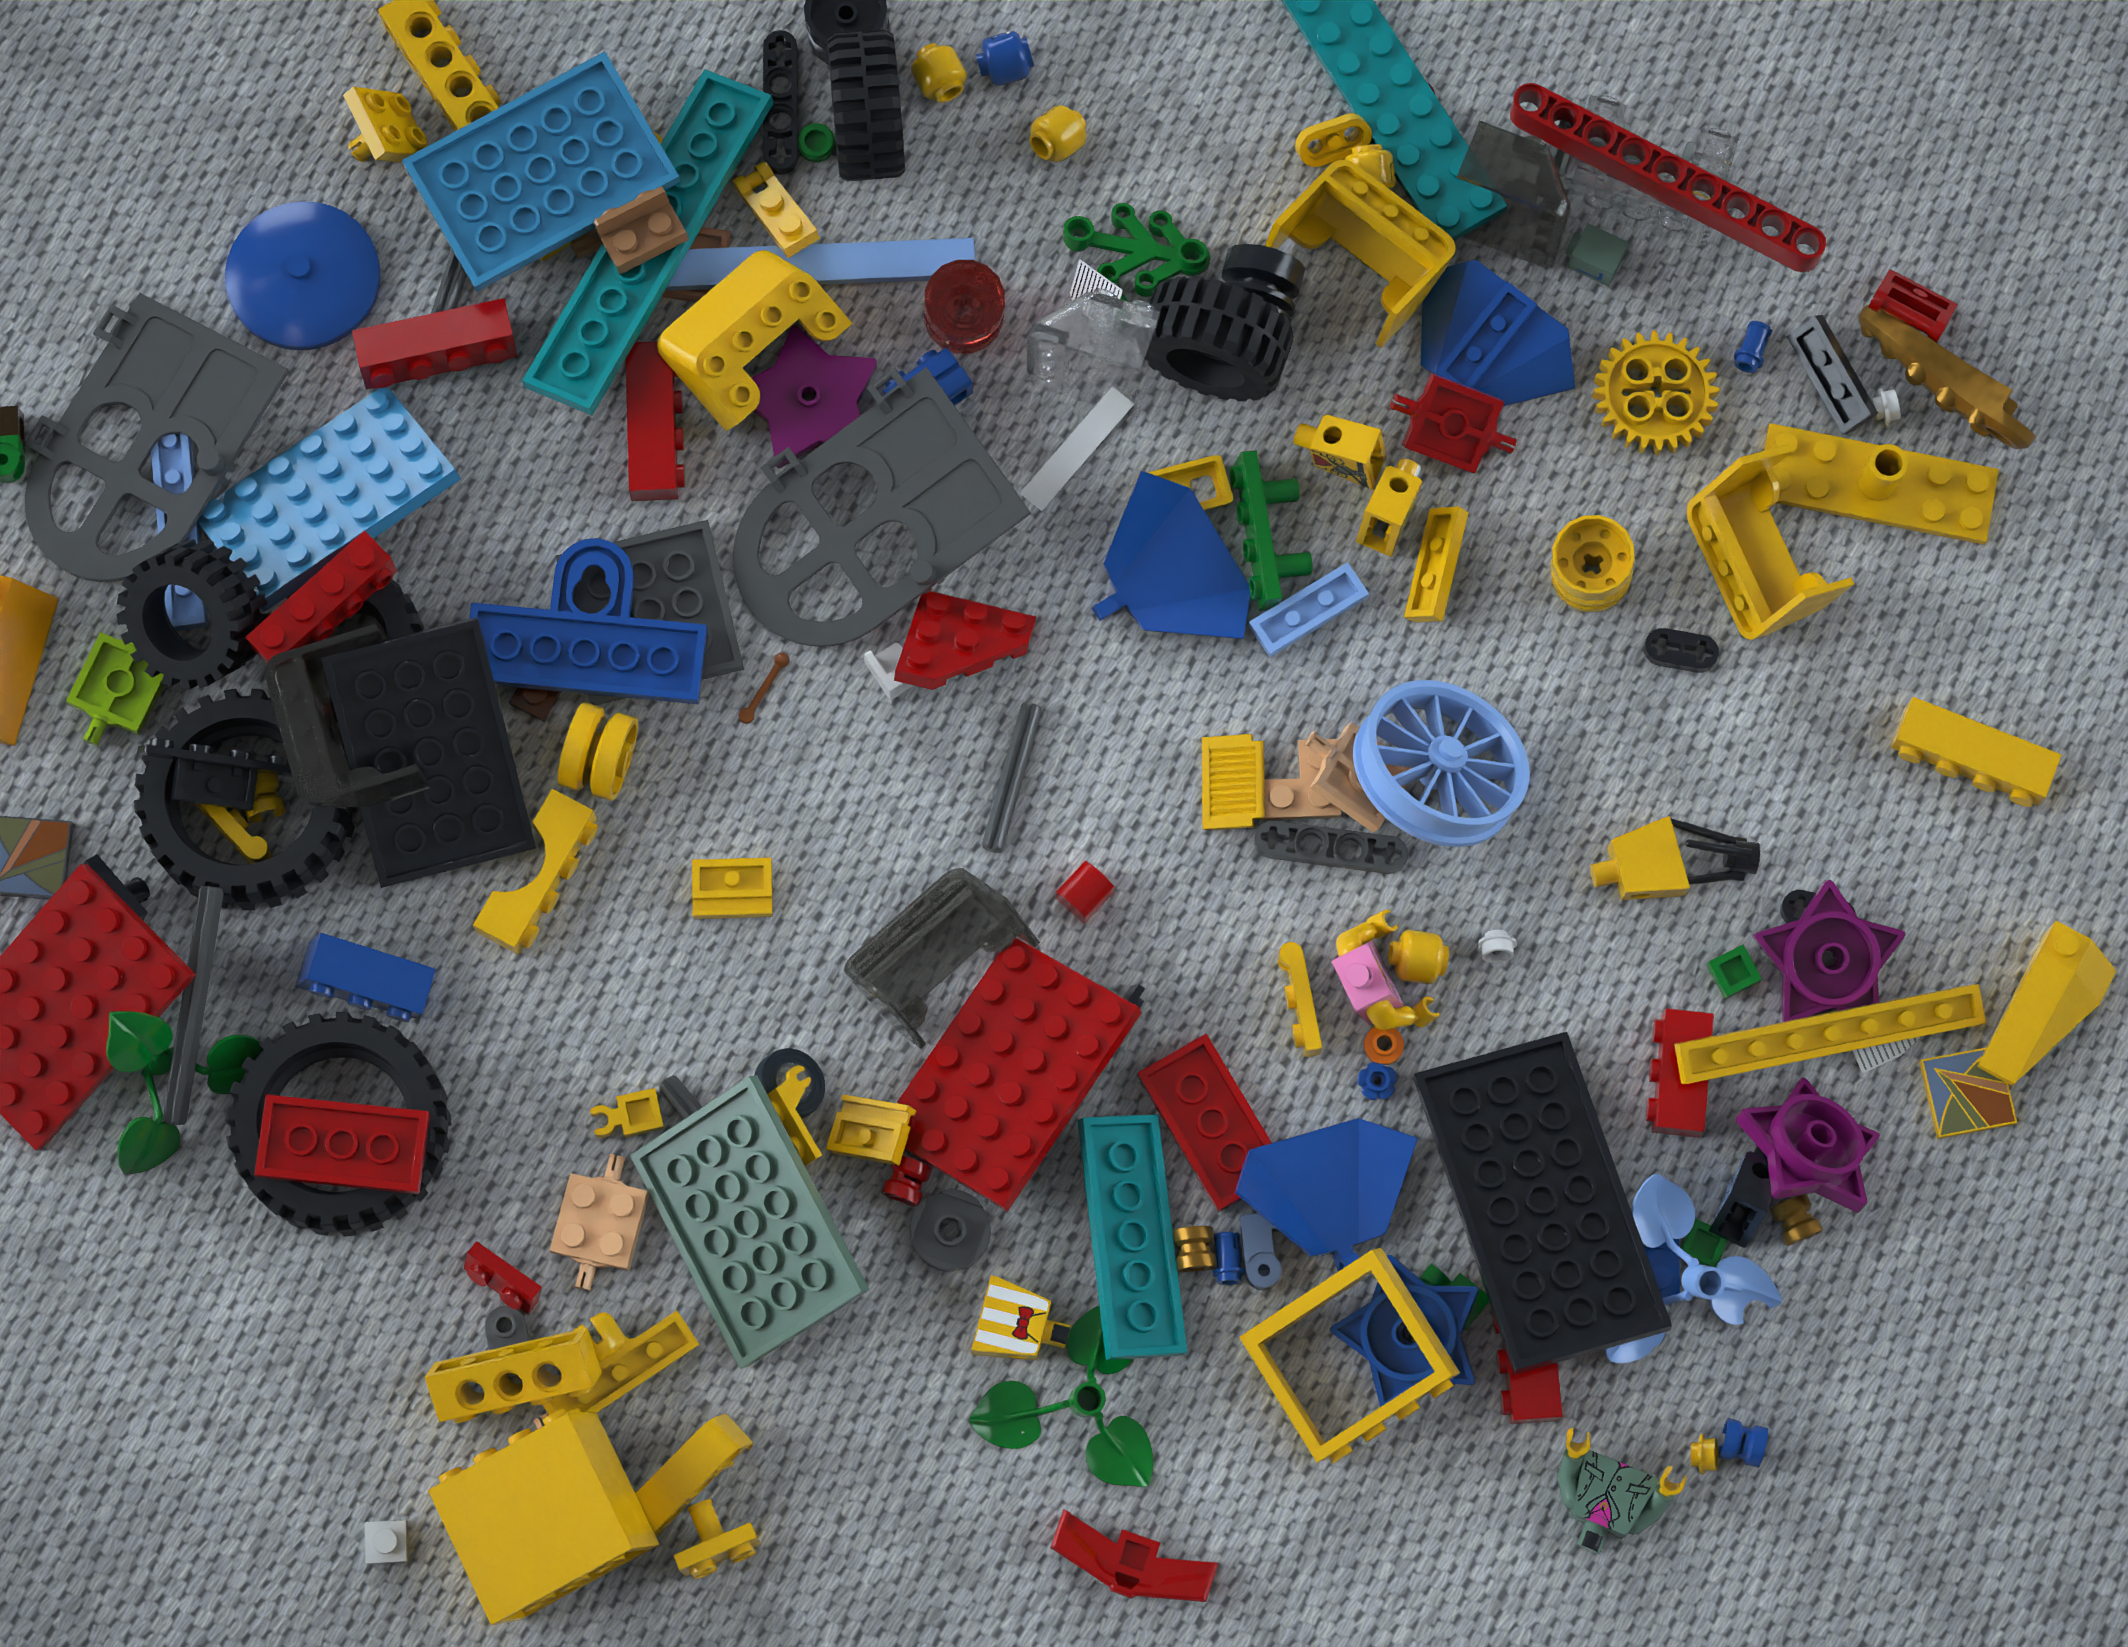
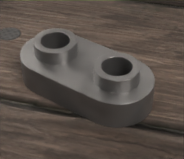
[485,1306,529,1384]

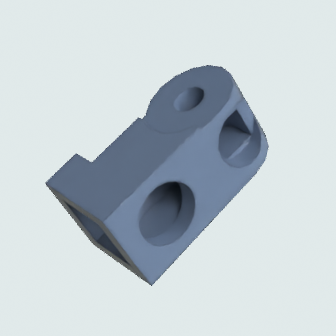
[1239,1213,1282,1291]

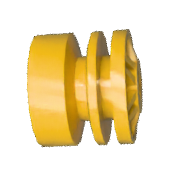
[1551,515,1635,612]

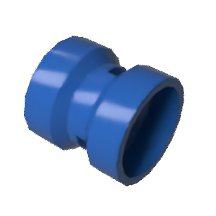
[1718,1418,1768,1468]

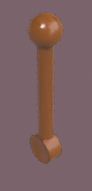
[739,653,790,724]

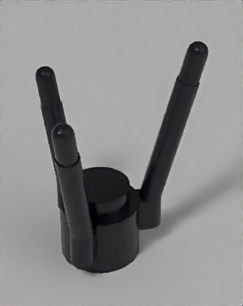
[1671,818,1760,885]

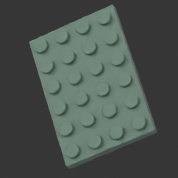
[630,1075,869,1369]

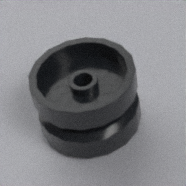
[804,0,891,65]

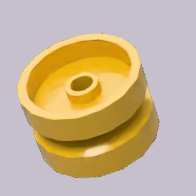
[557,702,638,801]

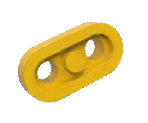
[1295,113,1372,167]

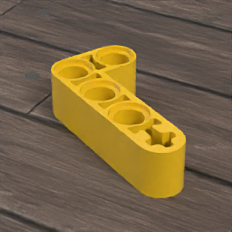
[635,1413,754,1537]

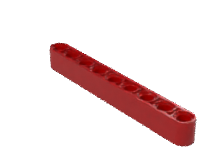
[1510,83,1826,273]

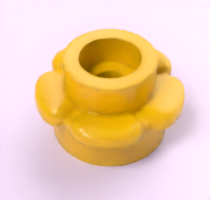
[1690,1434,1718,1475]

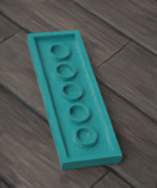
[1077,1114,1188,1360]

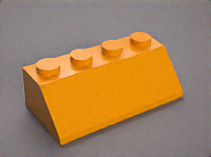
[0,575,59,746]

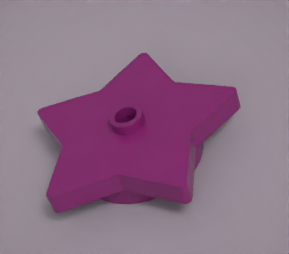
[751,325,877,469]
[1753,880,1906,1022]
[1736,1077,1880,1213]

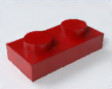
[464,1241,542,1315]

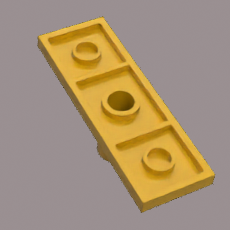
[1764,423,1999,545]

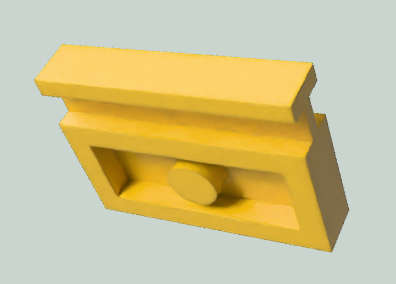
[692,857,773,919]
[826,1094,916,1166]

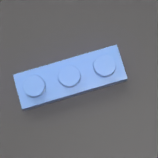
[1248,562,1369,658]

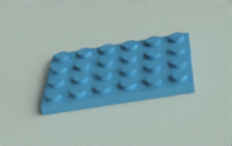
[402,51,680,292]
[197,387,461,612]

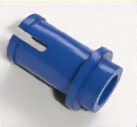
[1734,321,1772,373]
[1213,1232,1245,1285]

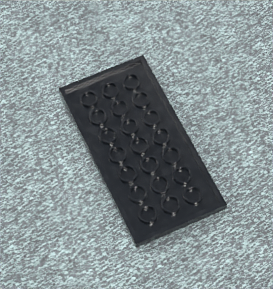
[1414,1031,1672,1375]

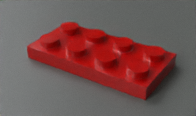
[1137,1033,1272,1213]
[254,1094,430,1194]

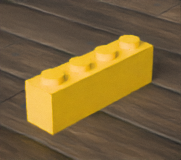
[1891,697,2062,807]

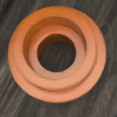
[1364,1027,1404,1065]

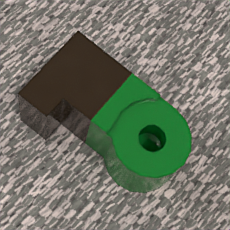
[0,406,25,483]

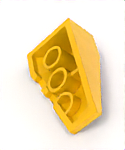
[1977,920,2116,1086]

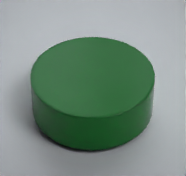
[798,123,835,163]

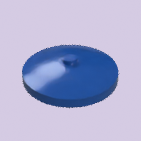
[225,201,381,350]

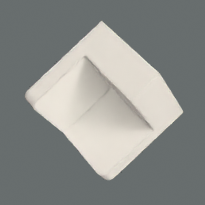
[864,643,914,701]

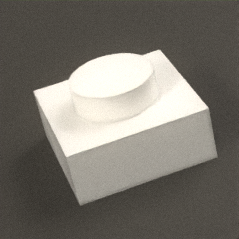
[365,1520,408,1564]

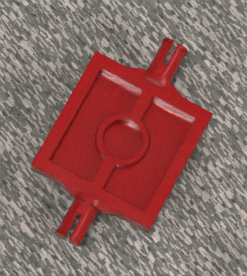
[1390,373,1517,474]

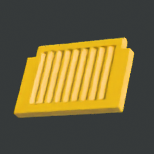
[1202,734,1265,830]

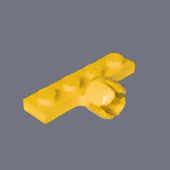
[542,1310,700,1415]

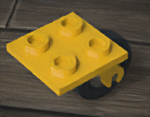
[754,1048,825,1167]

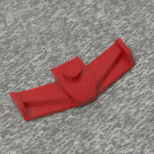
[1050,1509,1219,1602]

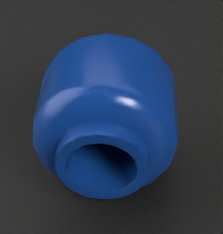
[976,31,1034,86]

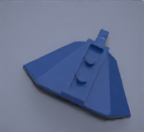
[1420,260,1575,406]
[1091,471,1250,639]
[1235,1118,1418,1272]

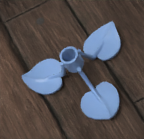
[1604,1174,1782,1363]

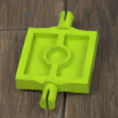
[66,632,165,746]

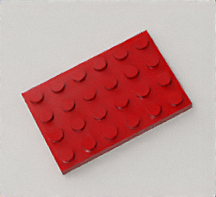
[0,864,196,1151]
[897,935,1142,1212]

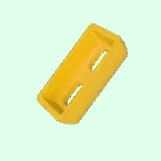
[1137,455,1233,511]

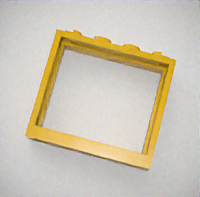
[1239,1248,1460,1464]

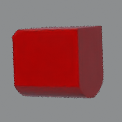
[1056,861,1114,925]

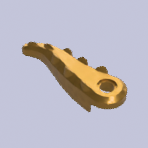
[1859,305,2036,450]

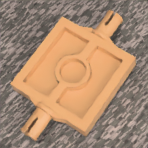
[1304,722,1412,833]
[549,1154,650,1291]

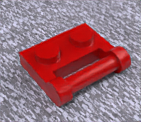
[1868,269,1958,343]

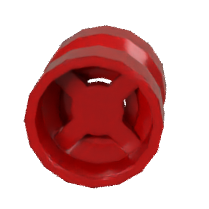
[881,1155,933,1207]

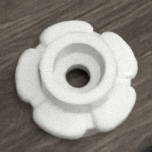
[1871,388,1901,426]
[1478,930,1517,963]

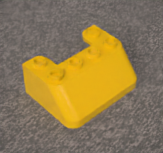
[657,250,853,432]

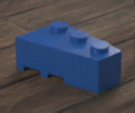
[295,933,436,1022]

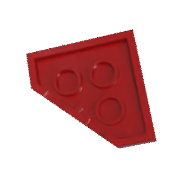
[894,591,1036,690]

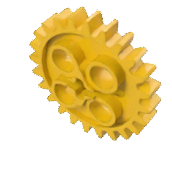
[1592,330,1720,455]

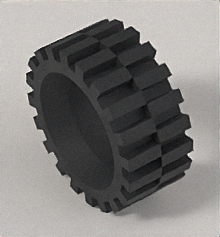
[116,539,269,690]

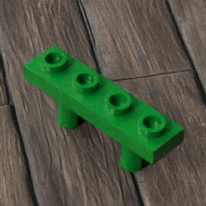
[1230,450,1313,611]

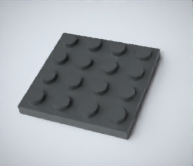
[556,520,744,705]

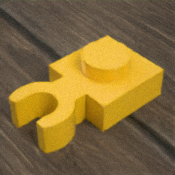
[590,1088,665,1138]

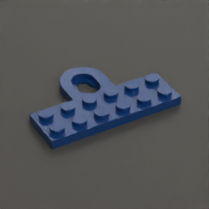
[469,538,708,704]

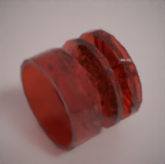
[924,260,1005,354]

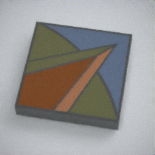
[0,816,74,900]

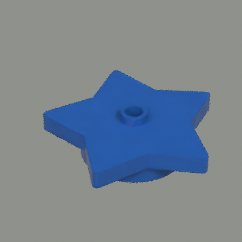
[1330,1255,1479,1407]

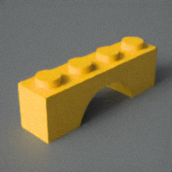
[473,789,598,955]

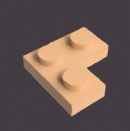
[1262,739,1341,821]

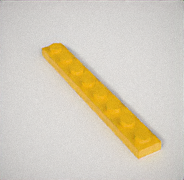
[1674,984,1986,1084]

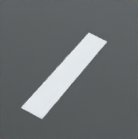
[1020,386,1134,511]

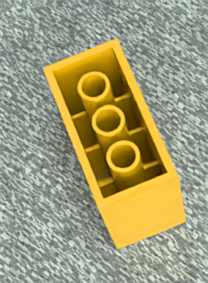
[428,1408,660,1625]

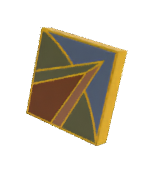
[1919,1048,2017,1139]

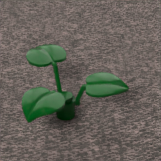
[106,1011,263,1175]
[969,1306,1153,1487]

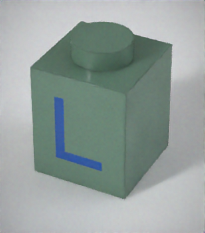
[1565,223,1629,287]

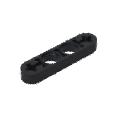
[763,30,798,175]

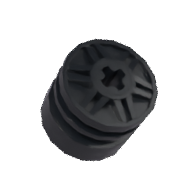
[1221,244,1305,324]

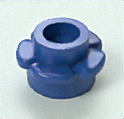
[1358,1062,1397,1100]

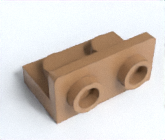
[594,186,689,274]

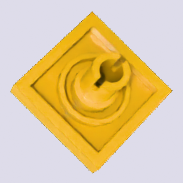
[343,86,428,163]
[673,1498,761,1580]

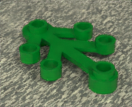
[1063,203,1211,297]

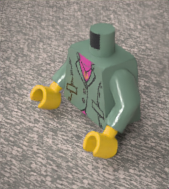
[1557,1428,1687,1554]

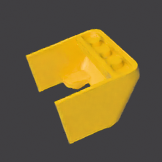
[1265,160,1456,348]
[1686,444,1854,640]

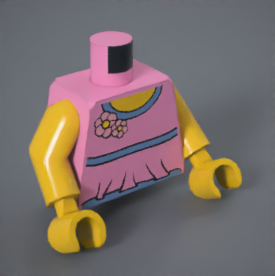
[1332,909,1440,1030]

